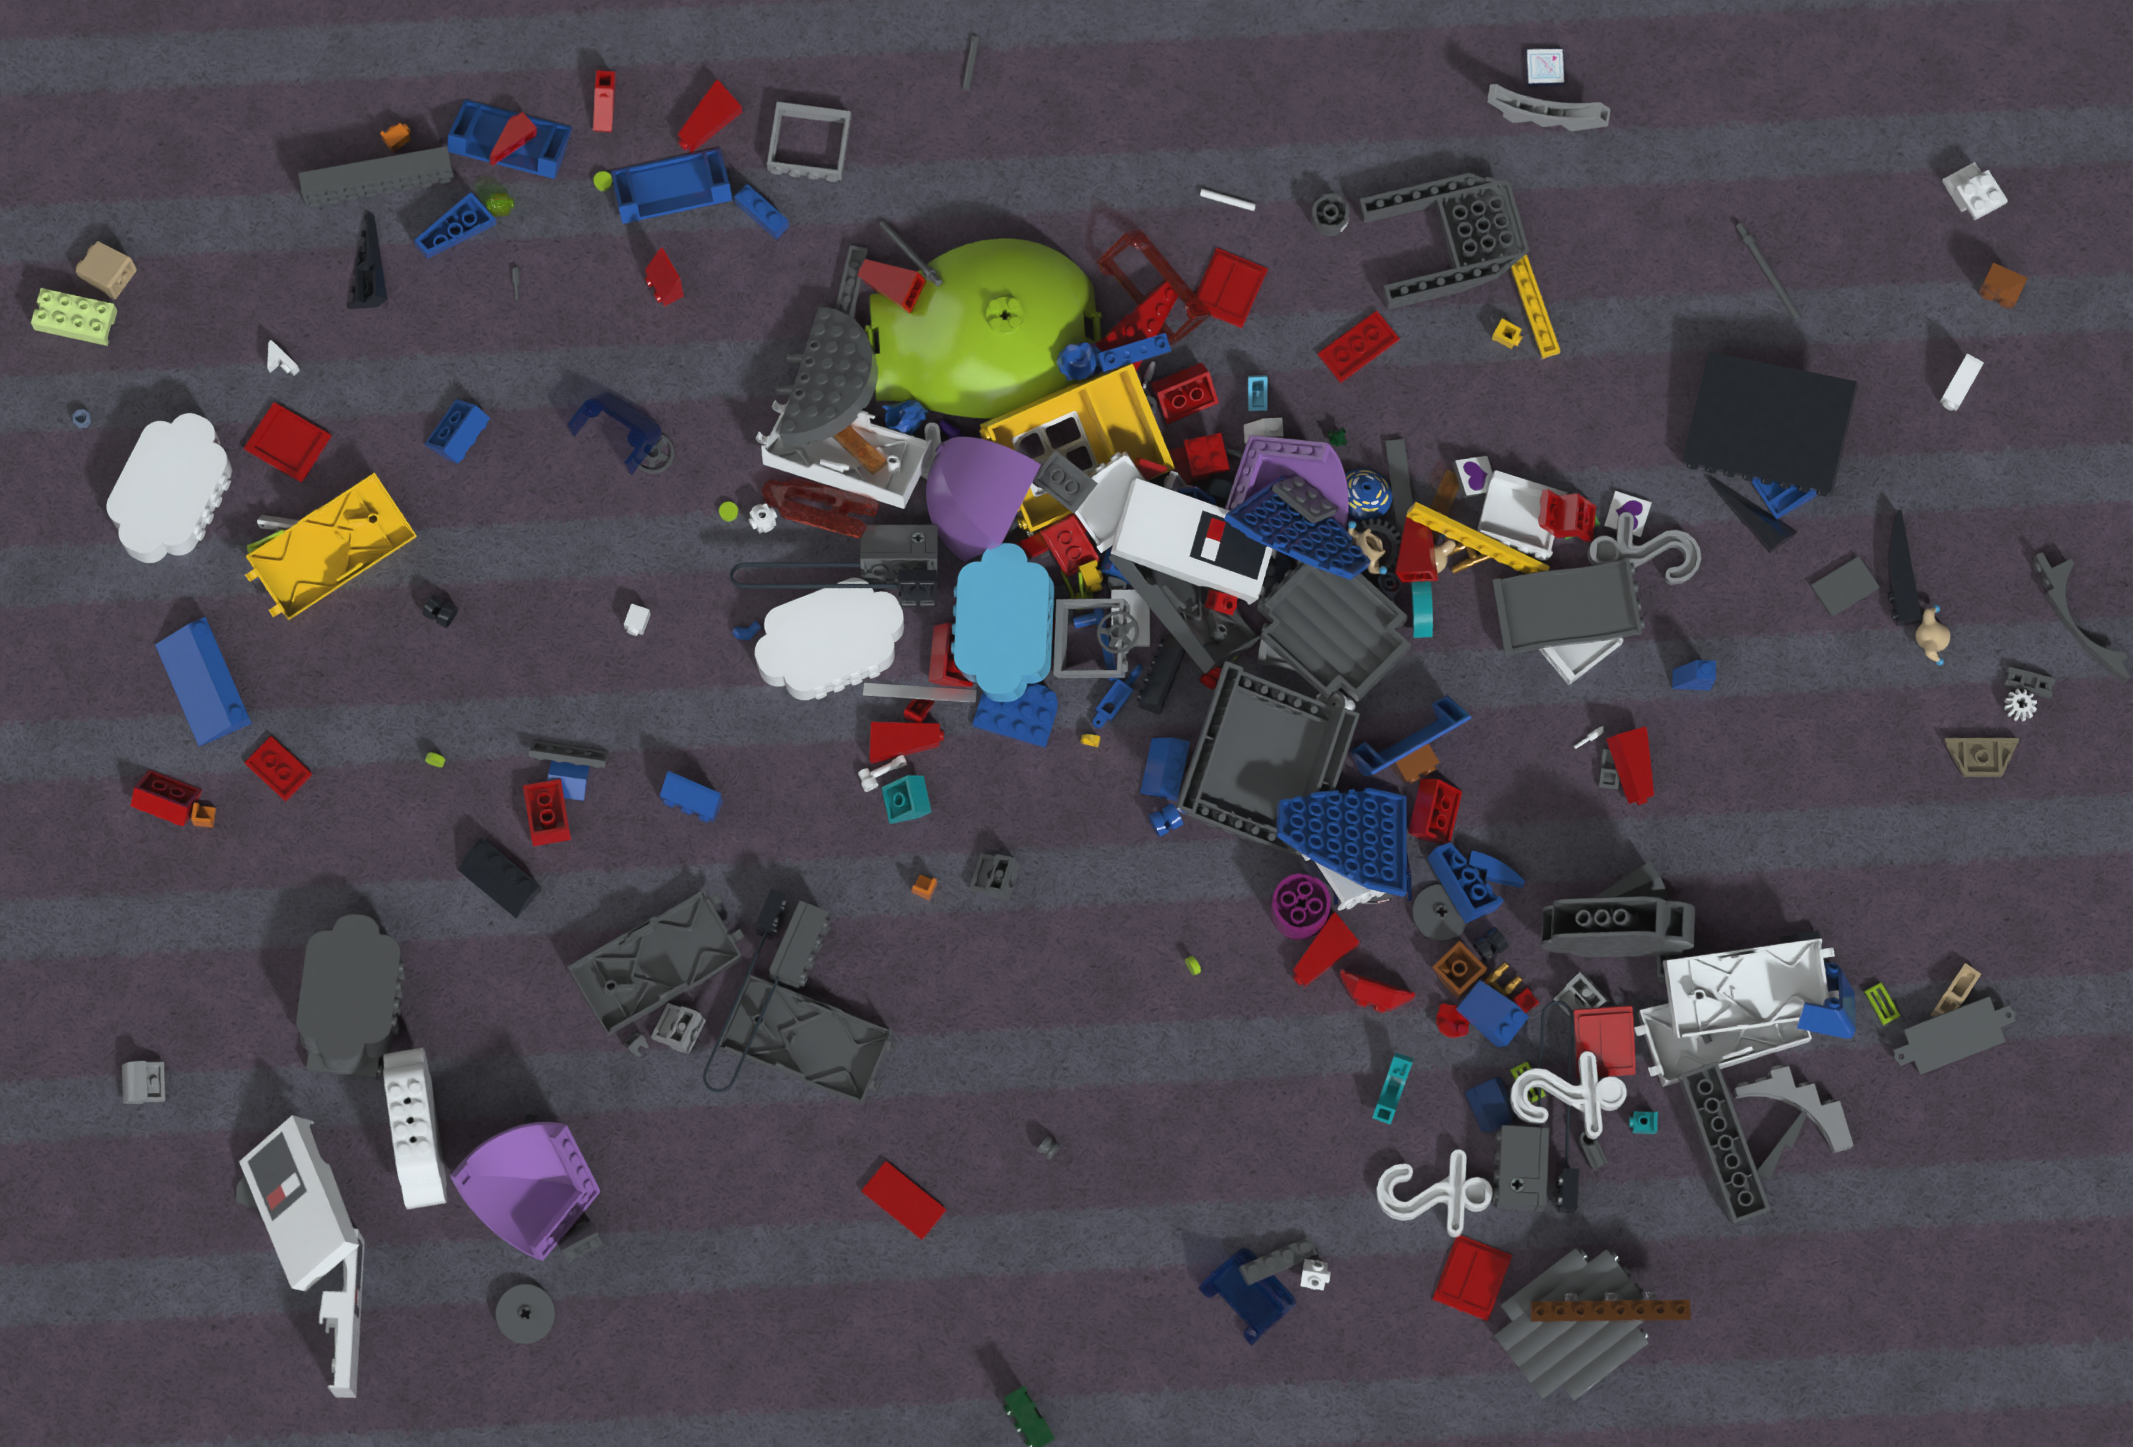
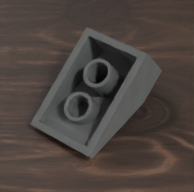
[558,1221,602,1262]

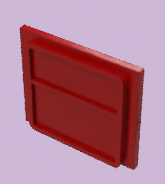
[1190,248,1268,328]
[243,402,332,483]
[1574,1005,1636,1079]
[1432,1235,1512,1321]

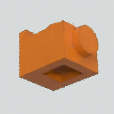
[380,123,411,152]

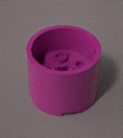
[1271,873,1331,940]

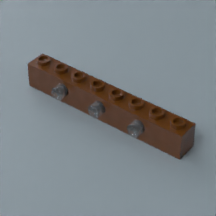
[1531,1292,1691,1323]

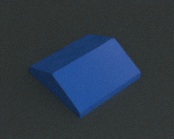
[547,760,590,801]

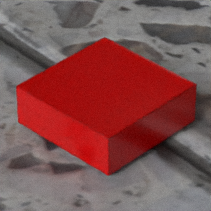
[1512,988,1539,1013]

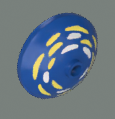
[1345,468,1393,520]

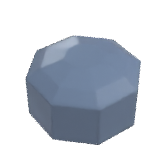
[72,409,91,428]

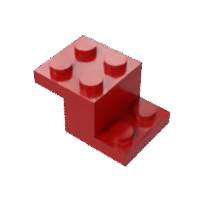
[1168,433,1229,485]
[1538,489,1596,542]

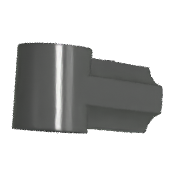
[1578,1131,1608,1170]

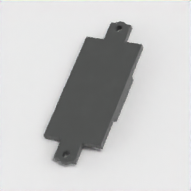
[1893,996,2016,1075]

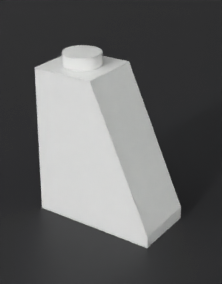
[1940,354,1984,411]

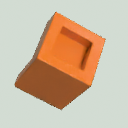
[191,802,216,828]
[911,875,937,900]

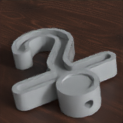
[1587,512,1701,585]

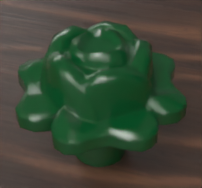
[1327,427,1348,447]

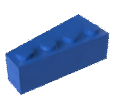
[414,192,496,259]

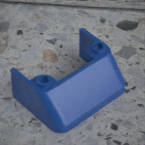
[1797,962,1856,1039]

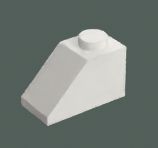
[1244,418,1283,444]

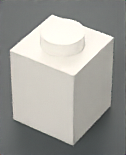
[624,604,651,636]

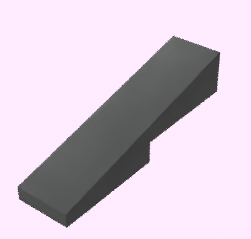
[1757,1111,1808,1182]

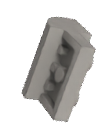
[122,1061,165,1104]

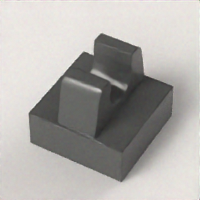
[622,1031,649,1057]

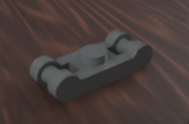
[2003,667,2056,699]

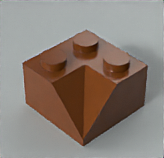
[1978,263,2028,309]
[1390,743,1440,784]
[1432,941,1487,999]

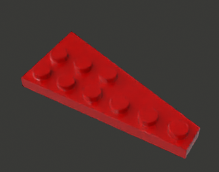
[1096,282,1180,371]

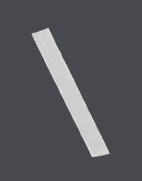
[863,683,977,702]

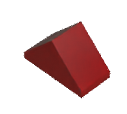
[1134,457,1167,481]
[904,699,935,723]

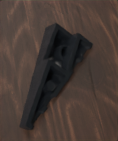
[347,213,388,309]
[1709,479,1798,553]

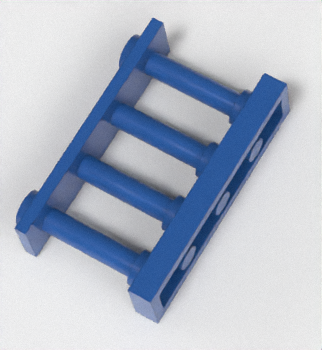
[1092,333,1171,375]

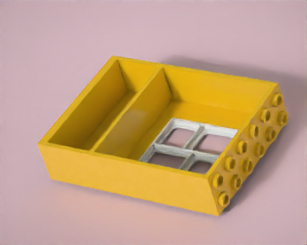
[979,363,1175,532]

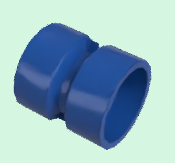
[1148,803,1183,838]

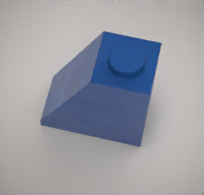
[1672,660,1716,691]

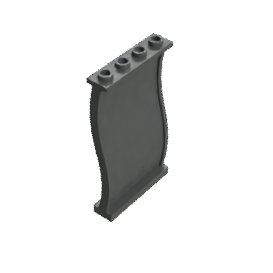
[1492,557,1645,657]

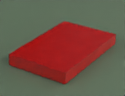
[1040,513,1100,577]
[244,736,313,802]

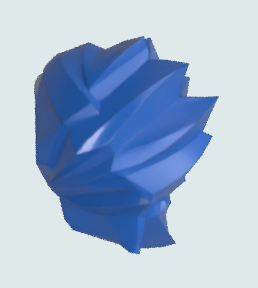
[1057,342,1101,382]
[882,400,929,435]

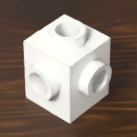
[748,504,777,534]
[1300,1259,1331,1290]

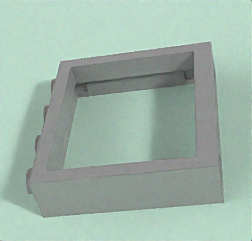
[767,102,851,182]
[1053,599,1130,678]

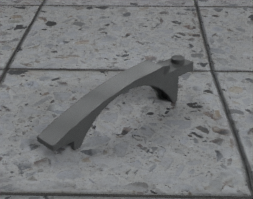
[2032,552,2130,683]

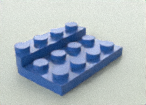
[972,683,1058,748]

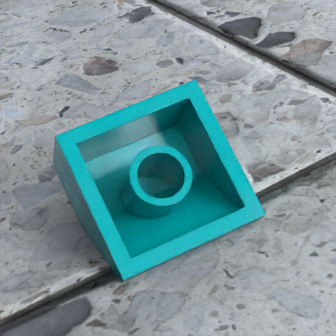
[881,775,932,824]

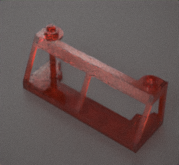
[1096,230,1212,346]

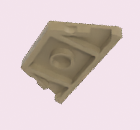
[1944,738,2019,777]

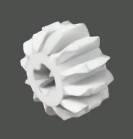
[2004,689,2037,722]

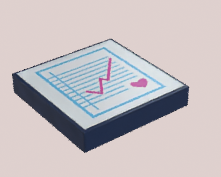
[1526,48,1565,86]

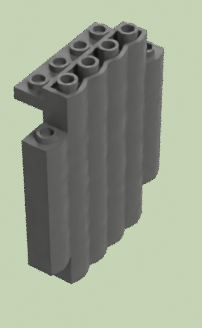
[1257,561,1411,702]
[1494,1248,1651,1400]

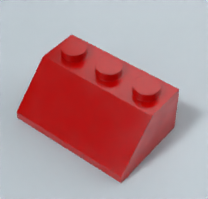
[1150,363,1219,424]
[928,623,973,687]
[130,769,202,827]
[1408,779,1462,845]

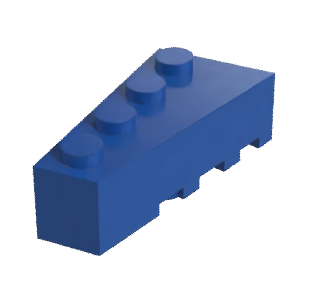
[1427,842,1504,923]

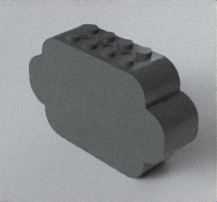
[1541,897,1695,958]
[296,914,406,1074]

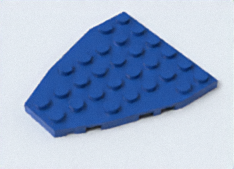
[1224,476,1371,580]
[1277,788,1407,897]

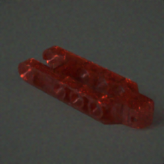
[761,478,880,538]

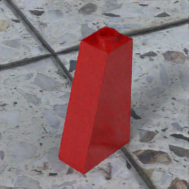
[678,80,742,153]
[857,259,926,313]
[1396,516,1438,582]
[870,722,944,764]
[1606,726,1654,806]
[1292,912,1360,988]

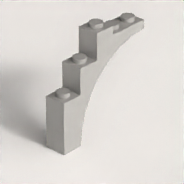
[1488,84,1610,131]
[1733,1065,1853,1153]

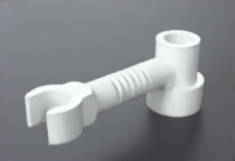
[858,755,907,792]

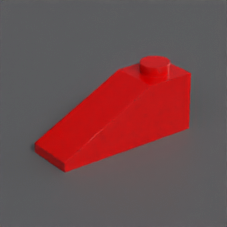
[490,112,537,166]

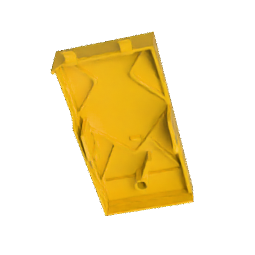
[245,473,417,621]

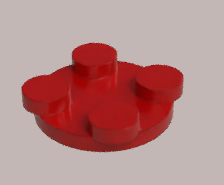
[1436,1004,1469,1038]

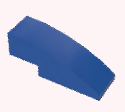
[1468,850,1525,888]

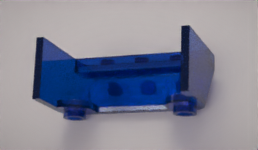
[567,392,662,475]

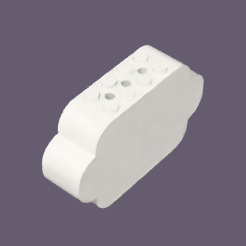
[107,413,232,563]
[755,578,904,700]
[383,1048,447,1209]

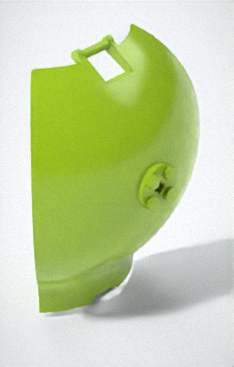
[864,239,1102,419]

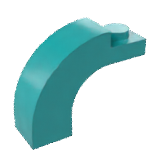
[1410,581,1433,638]
[1372,1052,1414,1125]

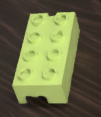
[31,288,117,346]

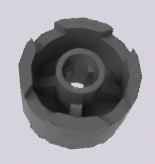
[1311,193,1350,236]

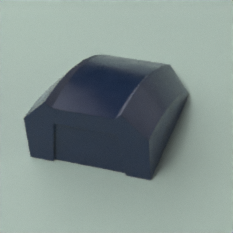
[1464,1076,1517,1132]

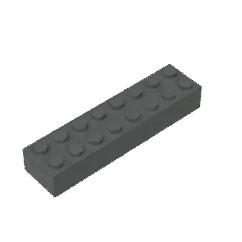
[298,146,454,207]
[1677,1062,1771,1223]

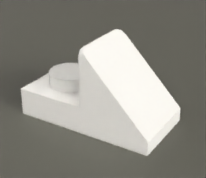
[268,340,300,375]

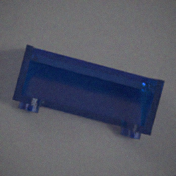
[1198,1248,1296,1346]

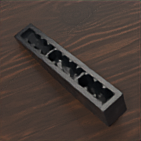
[1888,510,1922,626]

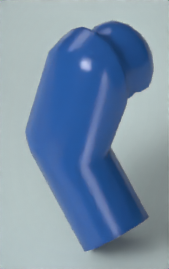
[732,621,762,640]

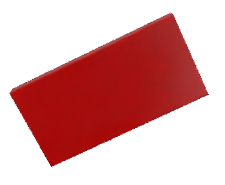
[1317,310,1400,383]
[861,1161,947,1241]

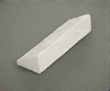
[257,515,300,531]

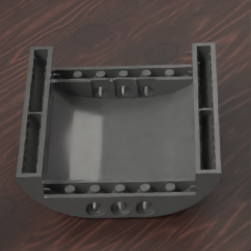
[1176,661,1360,858]

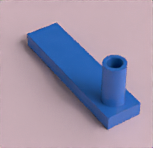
[1073,608,1118,683]

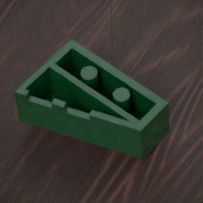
[1003,1385,1055,1447]

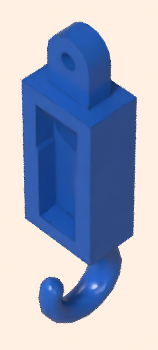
[1093,664,1143,729]

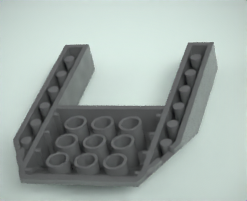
[1358,173,1529,310]

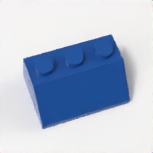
[424,399,490,464]
[1140,738,1190,801]
[660,771,723,823]

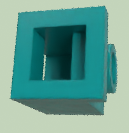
[1629,1111,1658,1134]

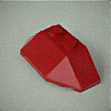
[1339,969,1415,1013]

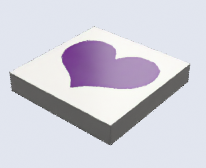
[1452,456,1493,498]
[1604,491,1652,538]

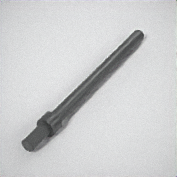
[879,220,942,287]
[1736,223,1801,320]

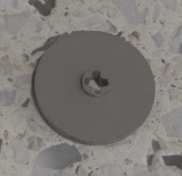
[1412,885,1469,941]
[495,1284,555,1344]

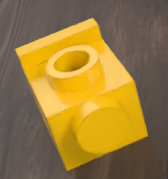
[1492,319,1523,349]
[1078,560,1103,593]

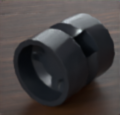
[1373,572,1402,601]
[422,594,458,628]
[1472,927,1509,963]

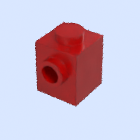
[1204,589,1238,616]

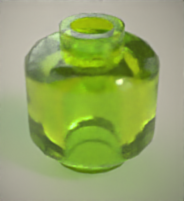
[486,192,514,217]

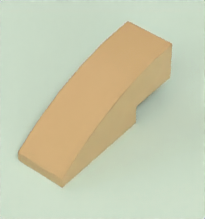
[1930,963,1981,1017]

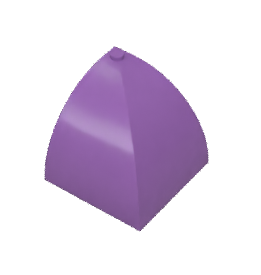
[1225,435,1349,530]
[926,437,1041,562]
[450,1122,601,1261]

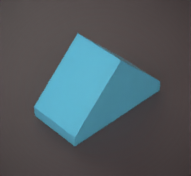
[1247,375,1267,411]

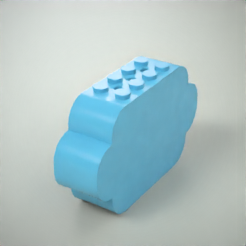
[951,543,1054,702]

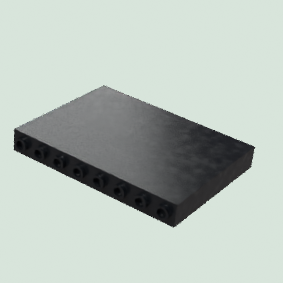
[1682,352,1859,497]

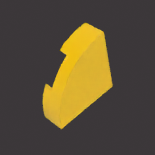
[1080,734,1100,747]

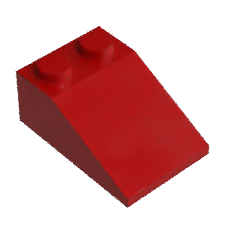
[644,247,684,307]
[523,779,571,846]

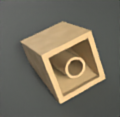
[76,241,137,300]

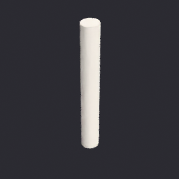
[1200,189,1256,211]

